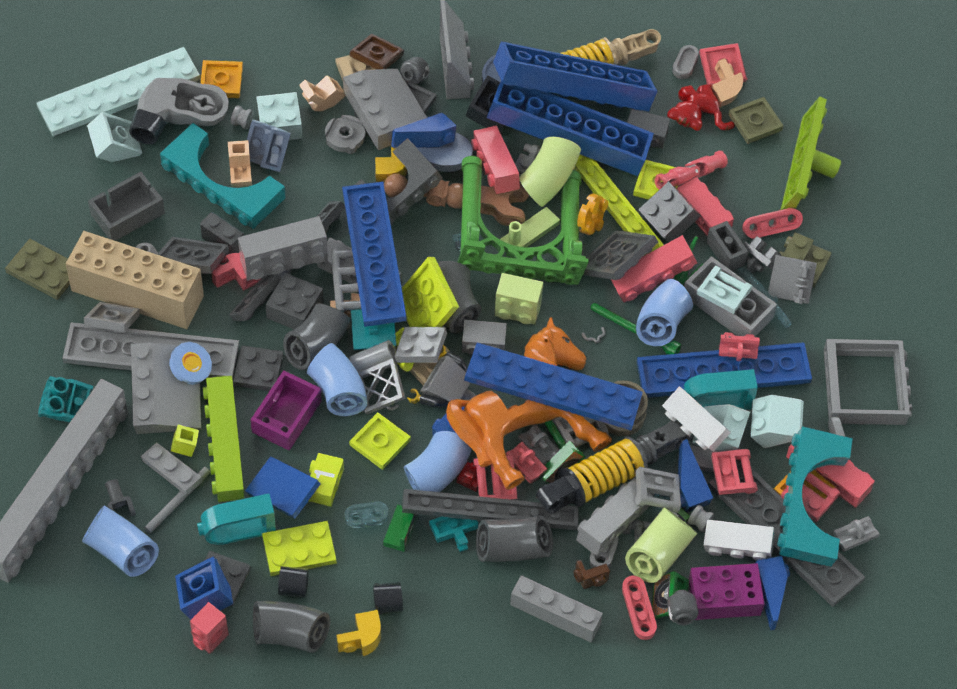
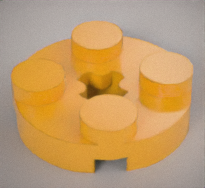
[577,193,609,235]

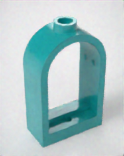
[683,369,758,410]
[197,493,276,545]

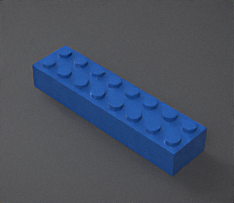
[493,41,657,112]
[487,81,654,176]

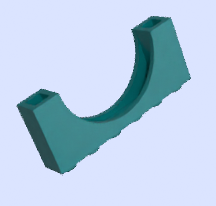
[160,123,286,229]
[777,426,853,567]

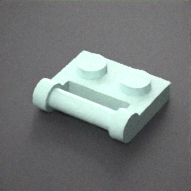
[697,266,753,314]

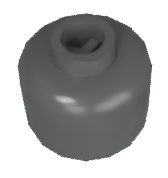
[400,57,430,85]
[667,590,698,626]

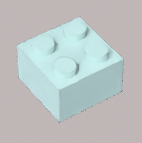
[257,92,302,140]

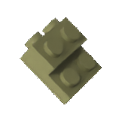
[779,232,832,288]

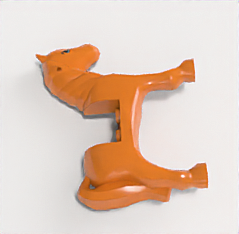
[446,317,612,490]

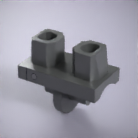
[743,236,782,273]
[518,425,559,466]

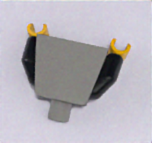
[407,345,475,408]

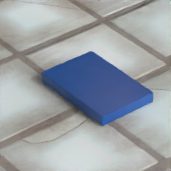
[245,457,321,519]

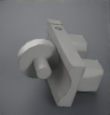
[833,516,879,551]

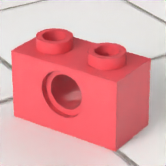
[190,602,229,653]

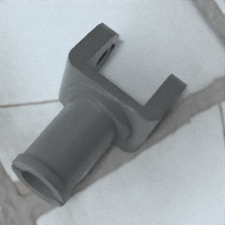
[105,479,136,516]

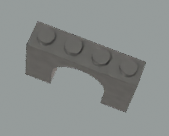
[355,138,443,225]

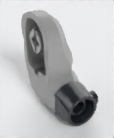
[129,78,229,144]

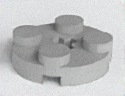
[325,115,365,154]

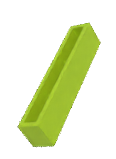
[203,375,245,502]

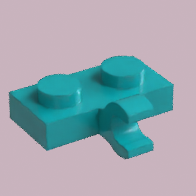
[429,517,479,552]

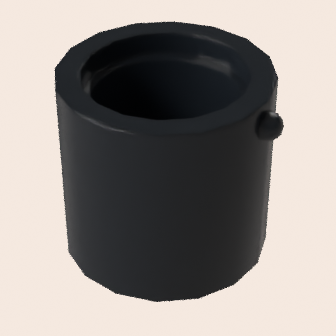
[278,566,309,598]
[373,582,403,615]

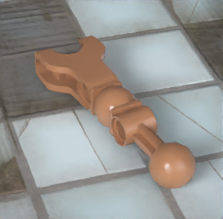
[384,174,529,226]

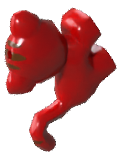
[667,84,734,131]

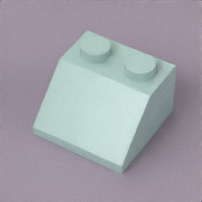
[87,112,142,162]
[751,395,804,448]
[692,404,750,452]

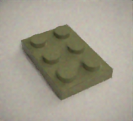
[5,238,70,300]

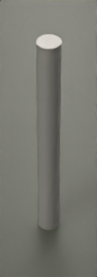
[144,467,211,534]

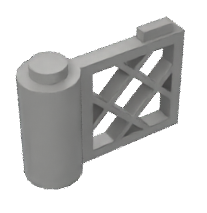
[350,340,405,414]

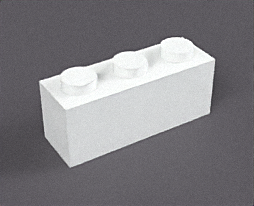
[662,386,731,452]
[704,520,775,560]

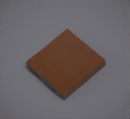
[349,34,404,70]

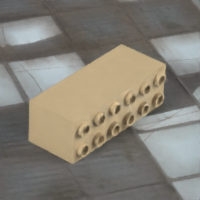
[66,231,204,329]

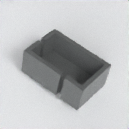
[88,172,165,241]

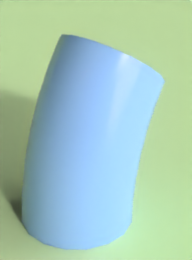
[636,279,693,346]
[307,343,367,416]
[404,431,472,492]
[82,505,159,577]

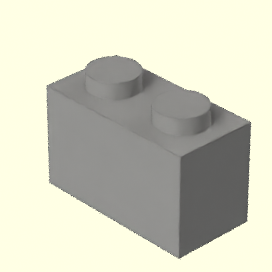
[462,320,507,355]

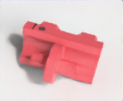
[719,332,760,361]
[505,442,547,483]

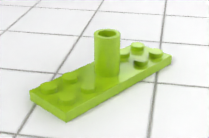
[781,96,841,210]

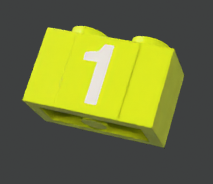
[309,453,344,507]

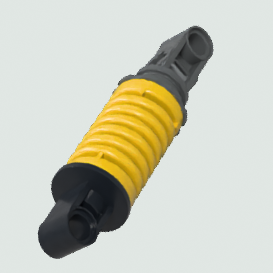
[536,420,691,514]

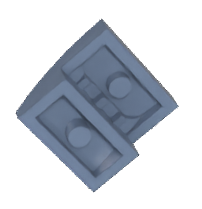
[247,119,291,172]

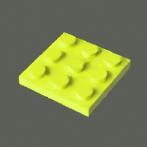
[402,257,459,327]

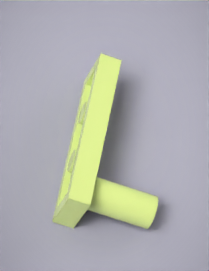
[500,207,560,247]

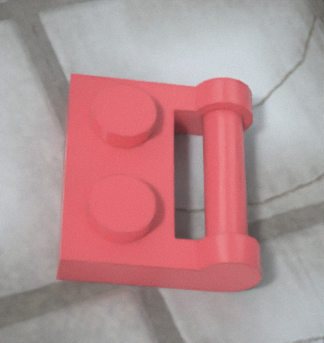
[711,449,758,495]
[473,455,517,500]
[781,473,840,522]

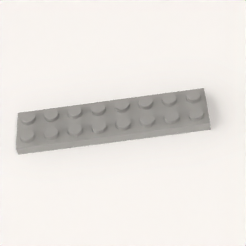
[62,322,239,380]

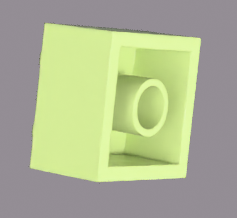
[495,273,543,325]

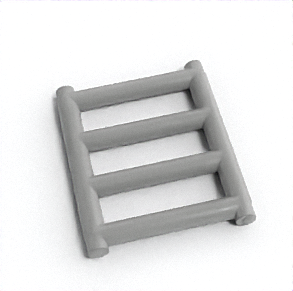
[331,248,361,313]

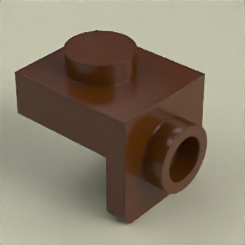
[573,560,610,589]

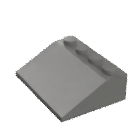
[440,0,474,99]
[343,69,427,150]
[131,343,202,434]

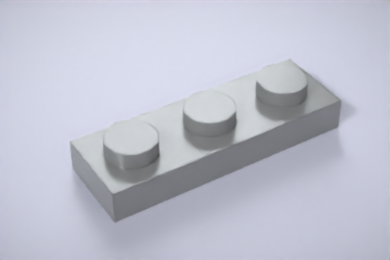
[141,442,203,496]

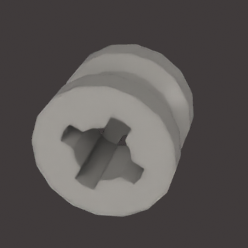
[231,105,254,129]
[688,505,715,532]

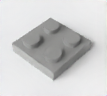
[84,302,140,333]
[394,327,447,363]

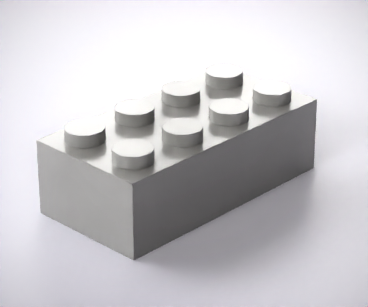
[238,216,328,281]
[684,256,777,336]

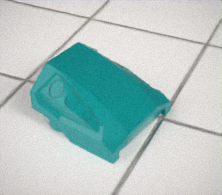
[38,376,93,423]

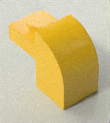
[375,141,408,183]
[336,610,381,656]

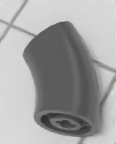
[437,261,482,334]
[283,303,352,370]
[476,515,553,562]
[253,601,330,653]

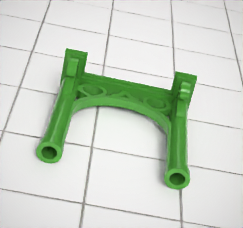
[457,156,588,285]

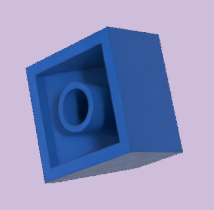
[175,556,233,620]

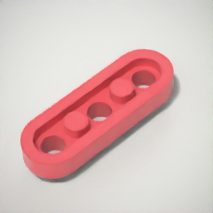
[742,208,803,239]
[622,576,657,640]

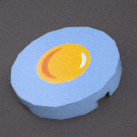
[169,342,212,385]

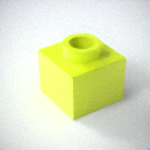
[171,424,199,457]

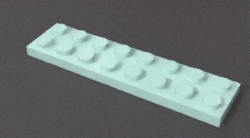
[37,47,200,136]

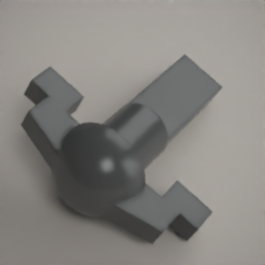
[623,520,651,542]

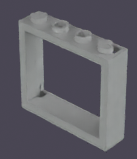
[824,339,912,425]

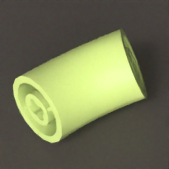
[519,137,581,207]
[625,507,697,583]

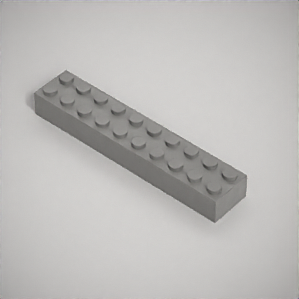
[0,379,128,583]

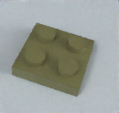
[728,97,783,144]

